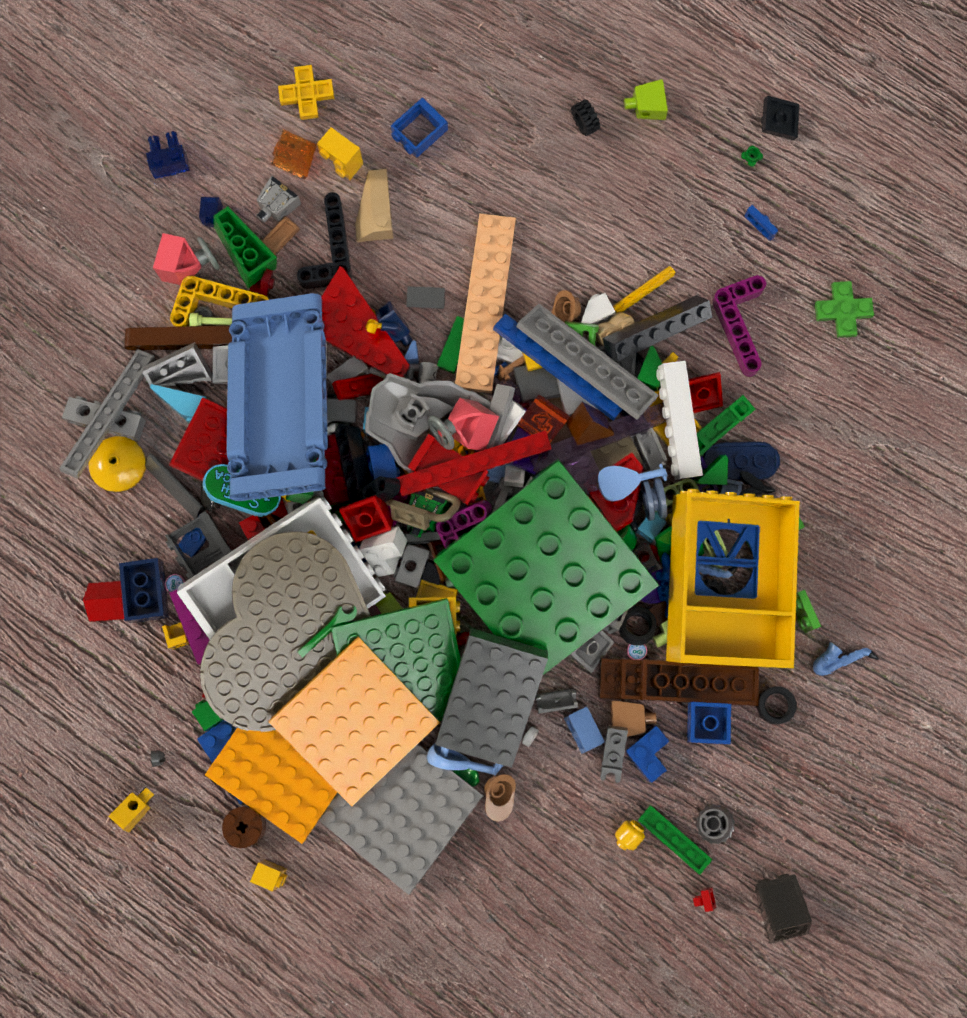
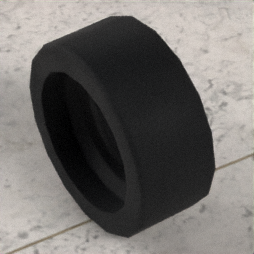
[619,606,657,646]
[757,686,797,724]

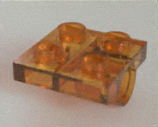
[271,129,317,179]

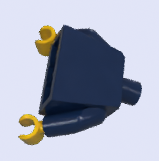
[366,301,413,346]

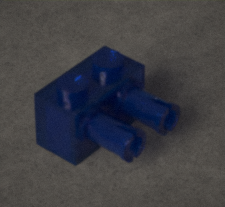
[146,131,190,179]

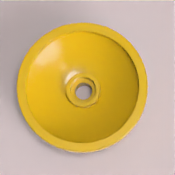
[89,436,146,492]

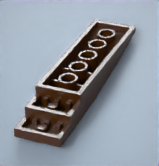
[599,658,759,706]

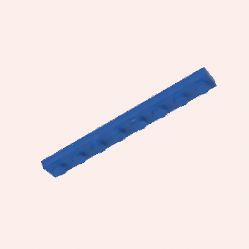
[493,314,623,421]

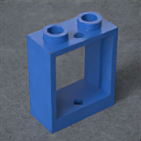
[391,97,448,158]

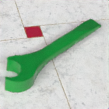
[298,606,357,658]

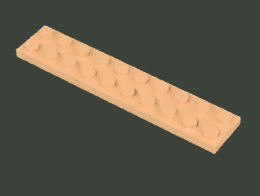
[455,213,516,394]

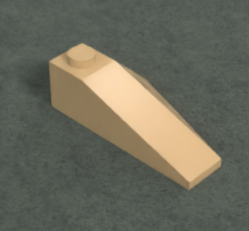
[355,169,393,242]

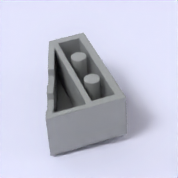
[142,342,213,387]

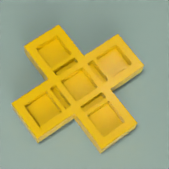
[278,65,335,120]

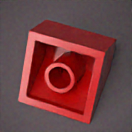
[339,495,394,542]

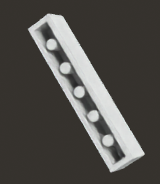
[656,361,703,480]

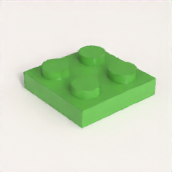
[796,590,821,633]

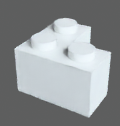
[359,526,407,577]

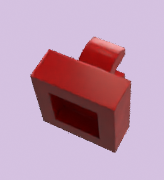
[693,887,717,912]

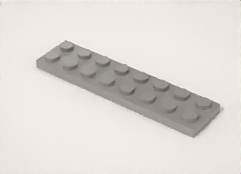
[516,304,659,420]

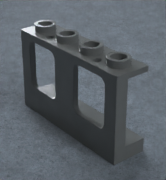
[165,511,232,579]

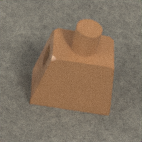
[611,701,657,737]

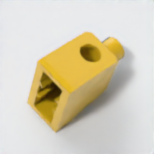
[108,787,154,833]

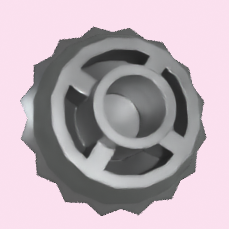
[696,804,735,844]

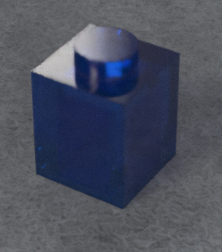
[199,197,223,227]

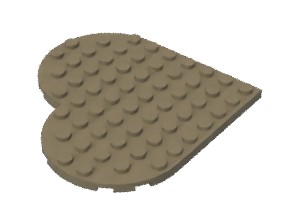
[200,531,371,732]

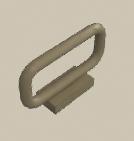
[385,488,460,530]

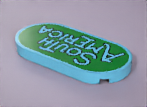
[202,464,281,517]

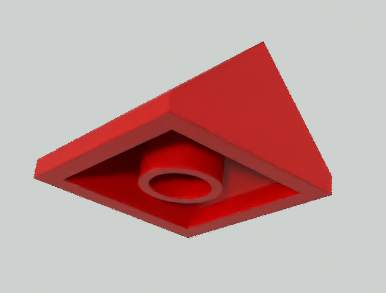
[688,372,723,413]
[83,581,124,622]

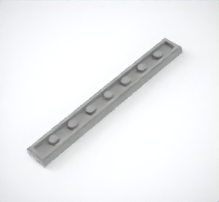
[59,349,155,479]

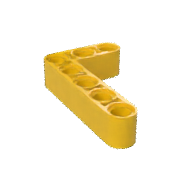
[170,276,269,327]

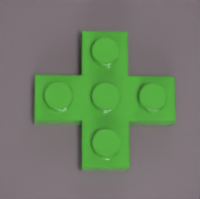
[815,281,874,338]

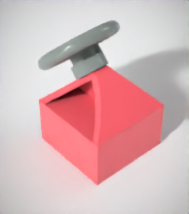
[153,233,220,285]
[428,398,499,451]

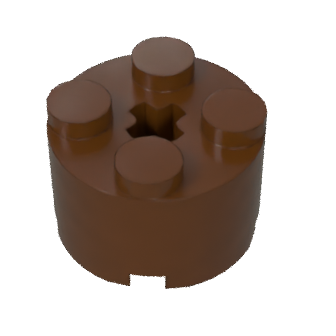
[222,806,266,848]

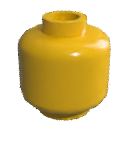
[615,820,645,850]

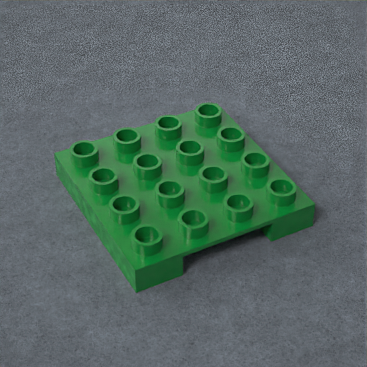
[434,458,659,675]

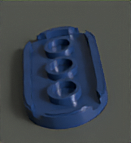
[703,442,780,481]

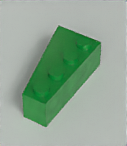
[213,206,277,288]

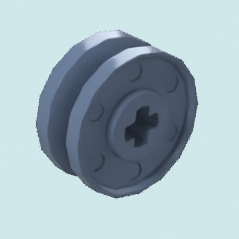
[641,478,667,521]

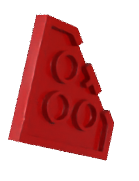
[584,453,644,532]

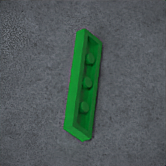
[637,805,713,875]

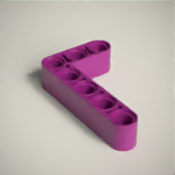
[712,275,767,377]
[436,500,492,548]

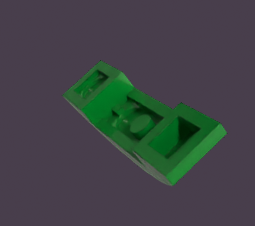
[697,395,756,456]

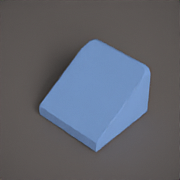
[404,340,419,364]

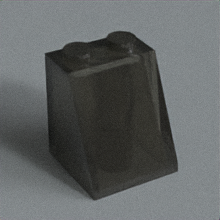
[755,874,812,944]

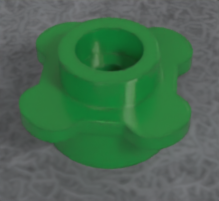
[741,146,763,167]

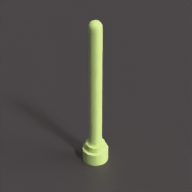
[189,313,232,326]

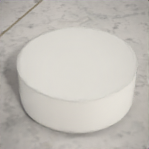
[522,727,539,747]

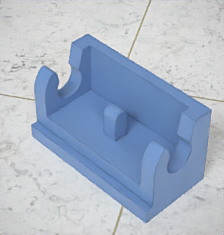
[564,707,605,754]

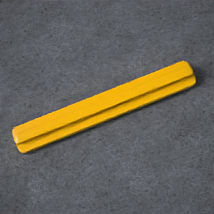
[613,266,676,313]

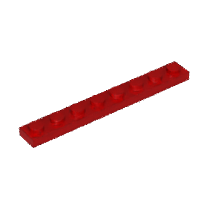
[396,430,552,497]

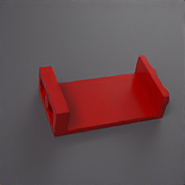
[408,434,490,505]

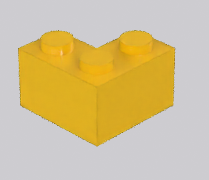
[317,127,363,180]

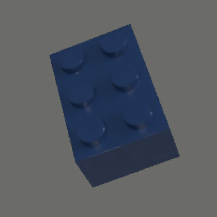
[119,558,169,623]

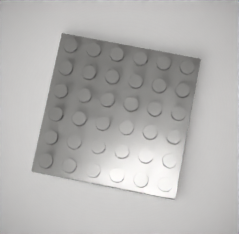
[319,744,483,895]

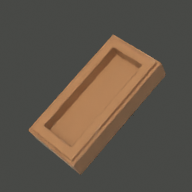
[262,216,300,255]

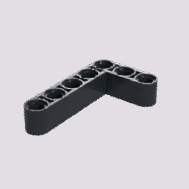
[297,192,352,289]
[335,424,401,504]

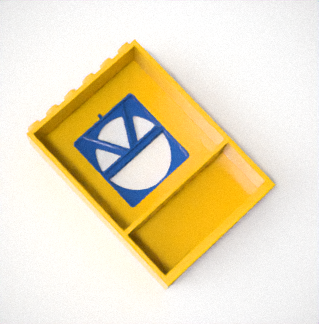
[666,489,800,668]

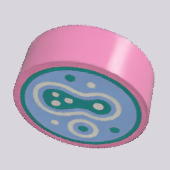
[165,574,185,592]
[627,644,647,660]

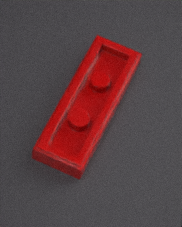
[332,374,384,401]

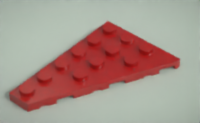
[313,266,410,378]

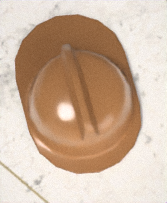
[551,290,581,323]
[484,774,516,822]

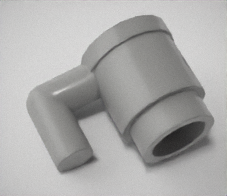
[406,362,438,384]

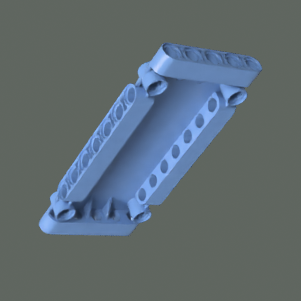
[227,293,328,501]

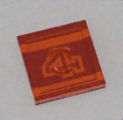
[516,395,570,444]

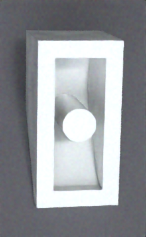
[581,293,615,333]

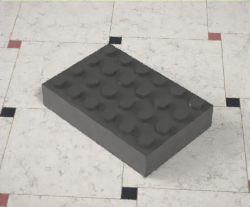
[435,628,548,768]

